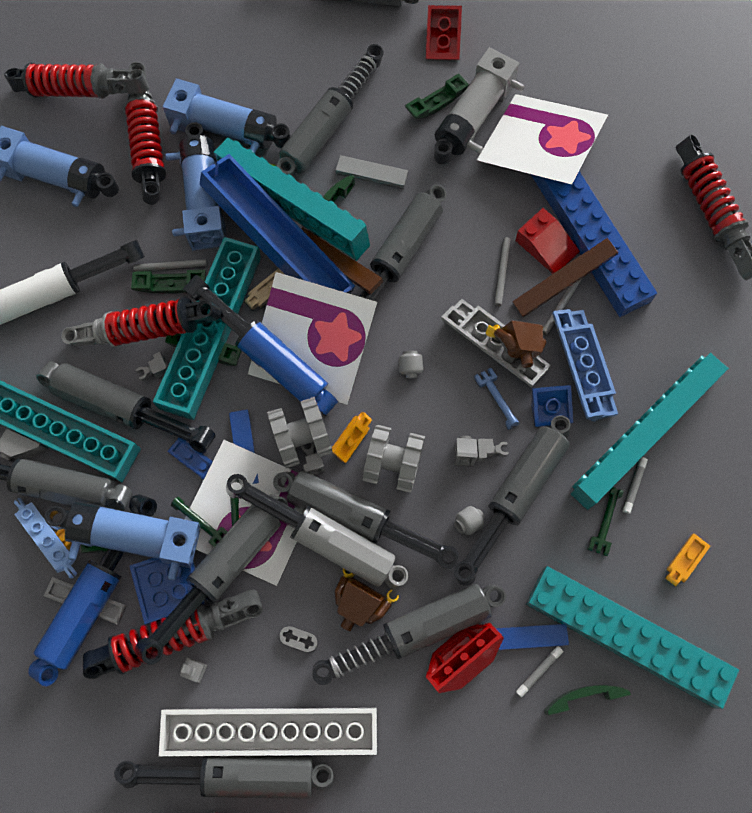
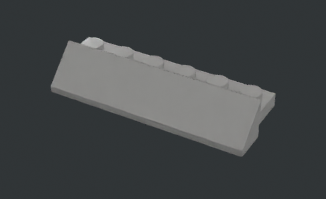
[441,299,551,388]

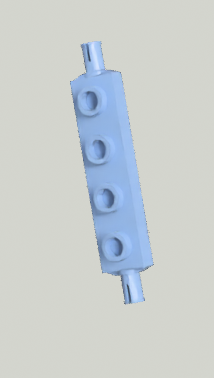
[14,498,77,578]

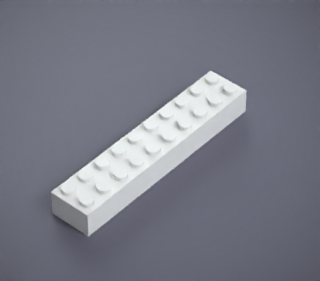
[159,708,377,756]

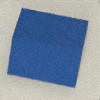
[531,385,573,427]

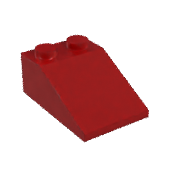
[426,5,462,60]
[515,208,580,274]

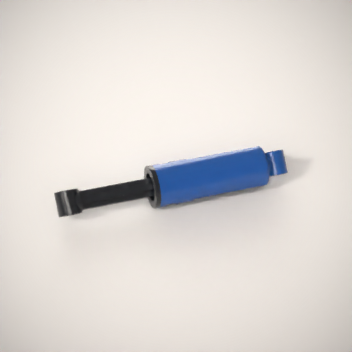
[183,275,339,416]
[28,494,157,686]

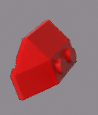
[426,623,504,693]

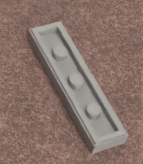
[336,155,408,189]
[44,577,127,625]

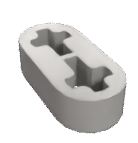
[280,626,318,652]

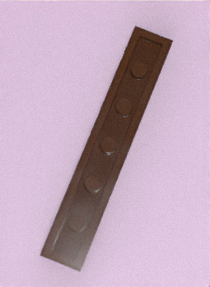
[301,227,383,294]
[512,238,618,317]

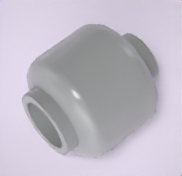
[398,351,424,379]
[454,506,484,536]

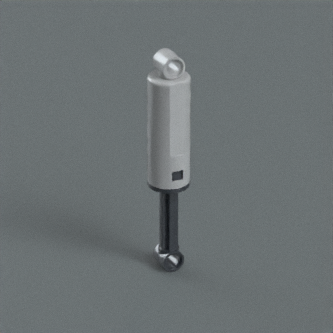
[226,474,408,589]

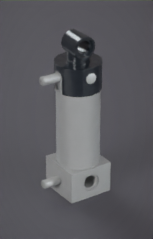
[434,47,525,164]

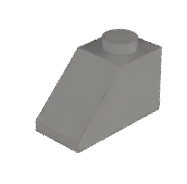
[0,428,47,461]
[454,436,478,466]

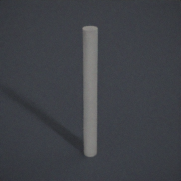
[494,237,511,306]
[133,259,207,272]
[543,279,582,335]

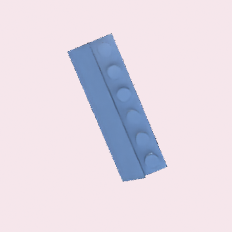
[552,309,618,422]

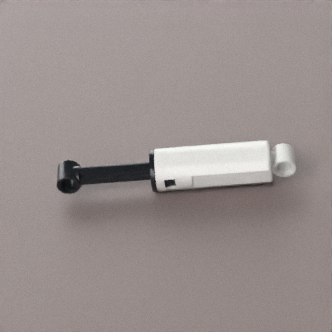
[0,240,145,325]

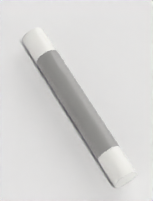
[623,457,648,514]
[516,646,564,698]

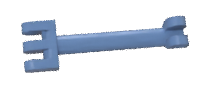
[474,368,519,430]

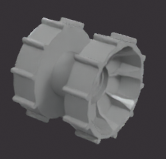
[267,397,333,469]
[362,425,425,493]

